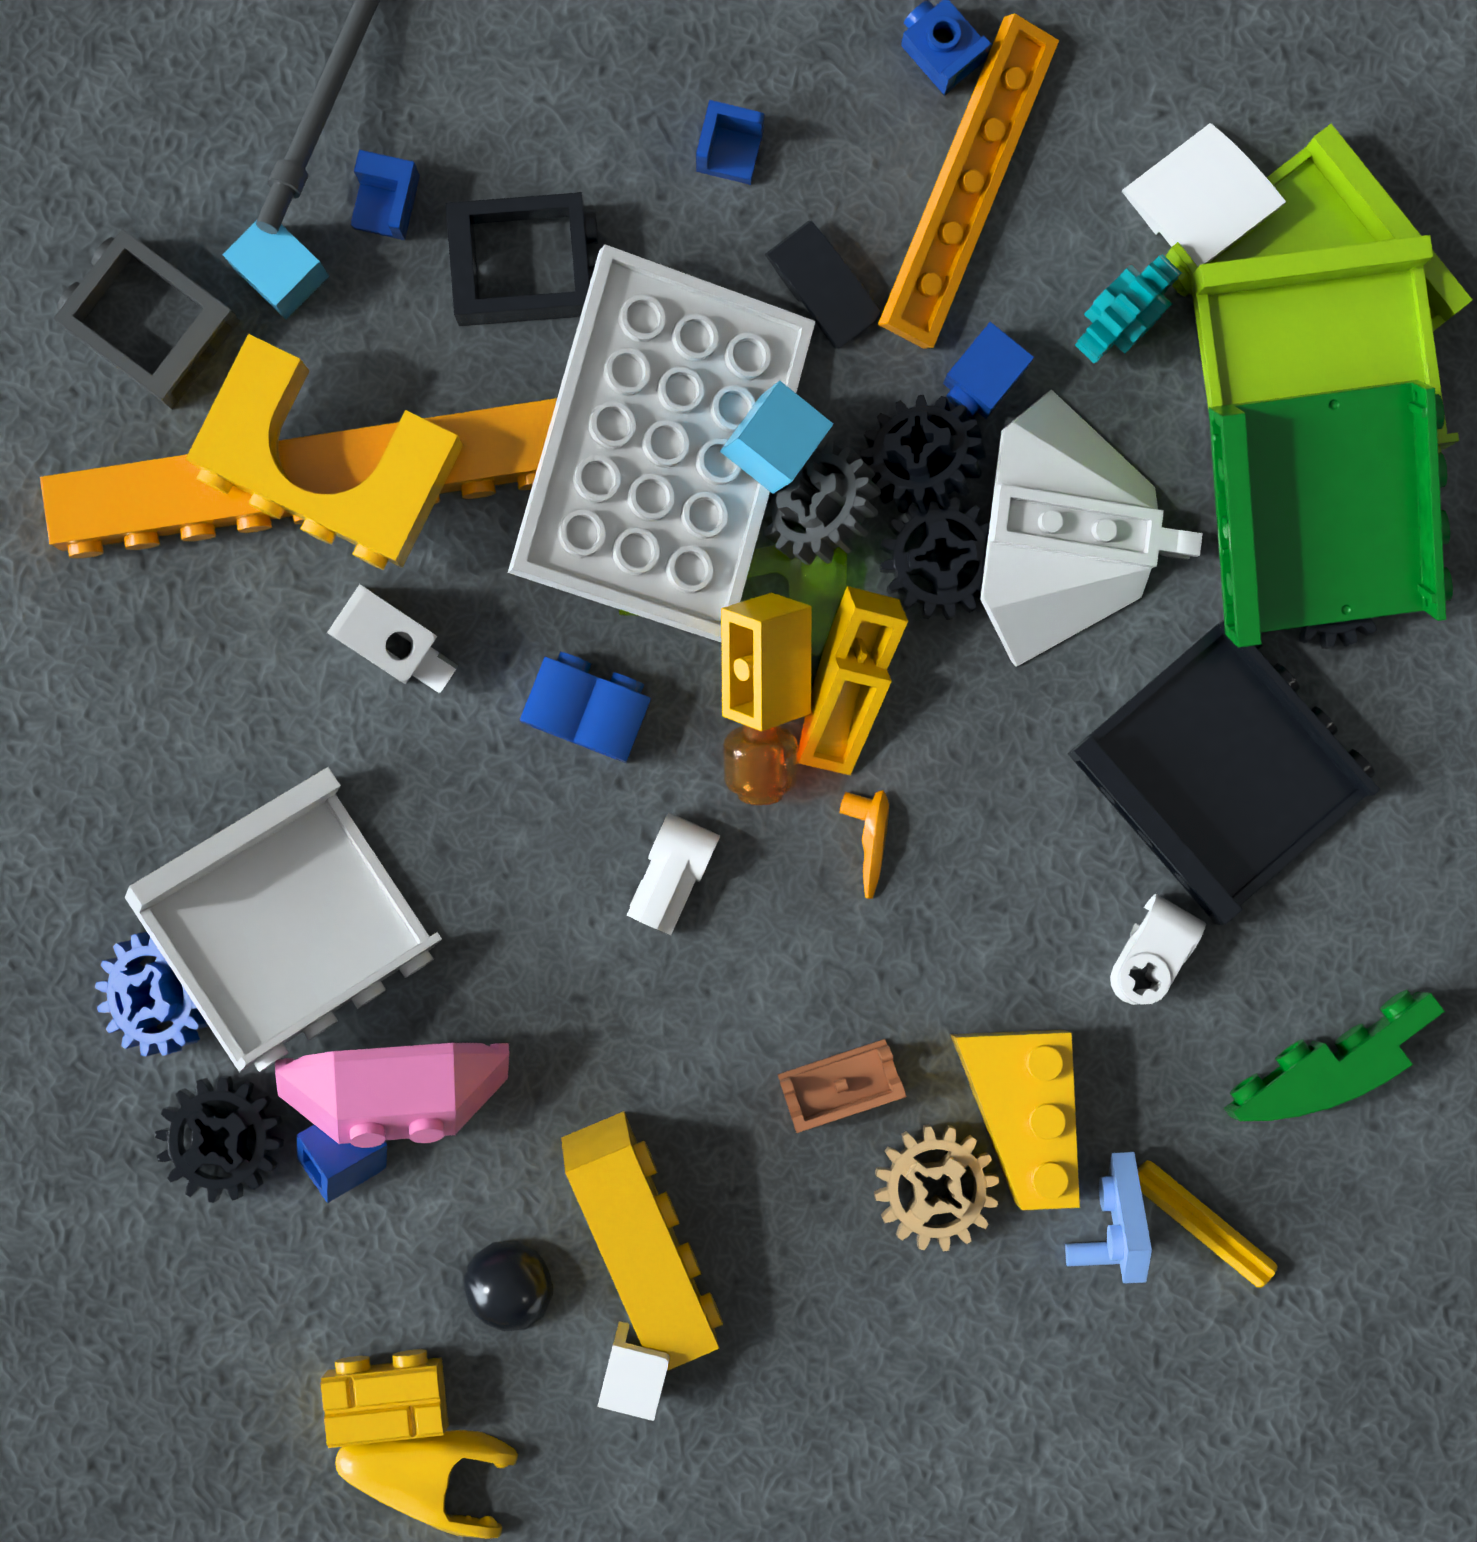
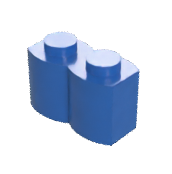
[520,652,651,764]

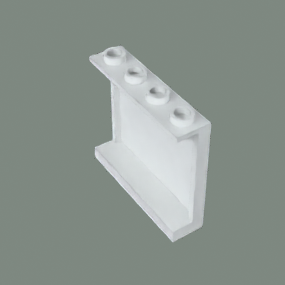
[125,767,442,1072]

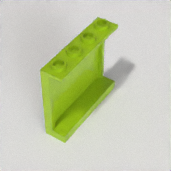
[1165,123,1473,331]
[1190,235,1459,452]

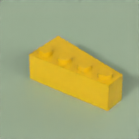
[561,1111,723,1371]

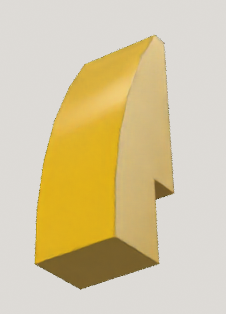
[797,586,908,776]

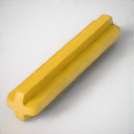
[1138,1160,1278,1288]

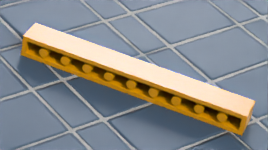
[40,398,557,558]

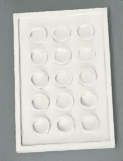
[508,244,815,643]

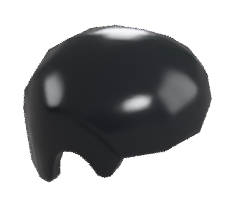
[464,1241,553,1331]

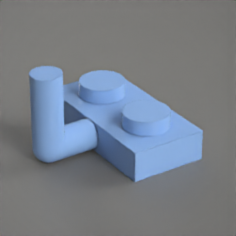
[1065,1152,1152,1283]

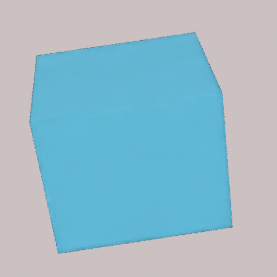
[223,220,329,319]
[720,380,833,494]

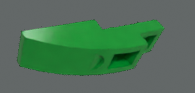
[1224,990,1445,1122]

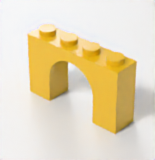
[186,334,463,570]

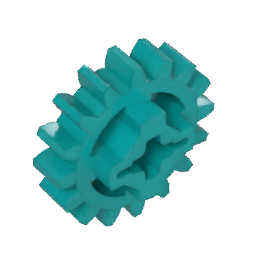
[1075,254,1182,364]

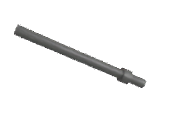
[256,0,380,234]

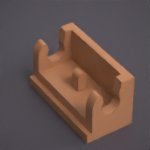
[777,1039,907,1133]

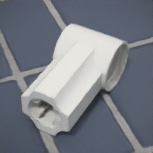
[627,812,720,935]

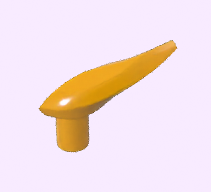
[840,790,889,899]

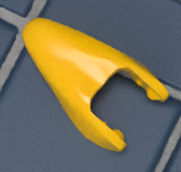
[335,1430,518,1539]

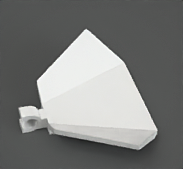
[980,390,1203,667]

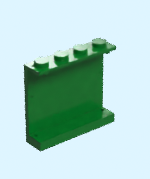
[1208,380,1453,648]

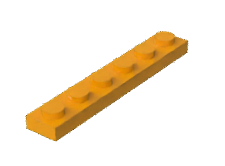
[878,13,1059,349]

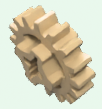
[874,1124,999,1251]

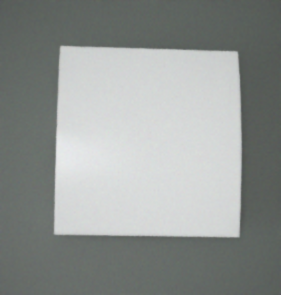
[1122,123,1286,267]

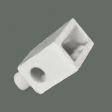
[327,584,458,693]

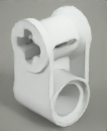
[1110,894,1206,1005]

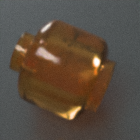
[723,724,798,805]

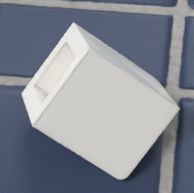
[597,1321,670,1421]

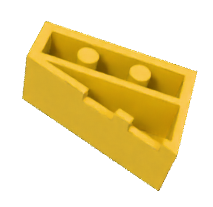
[950,1030,1080,1210]

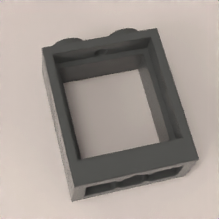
[53,229,240,410]

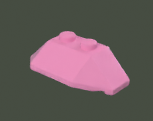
[275,1043,509,1148]

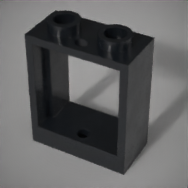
[446,192,598,326]

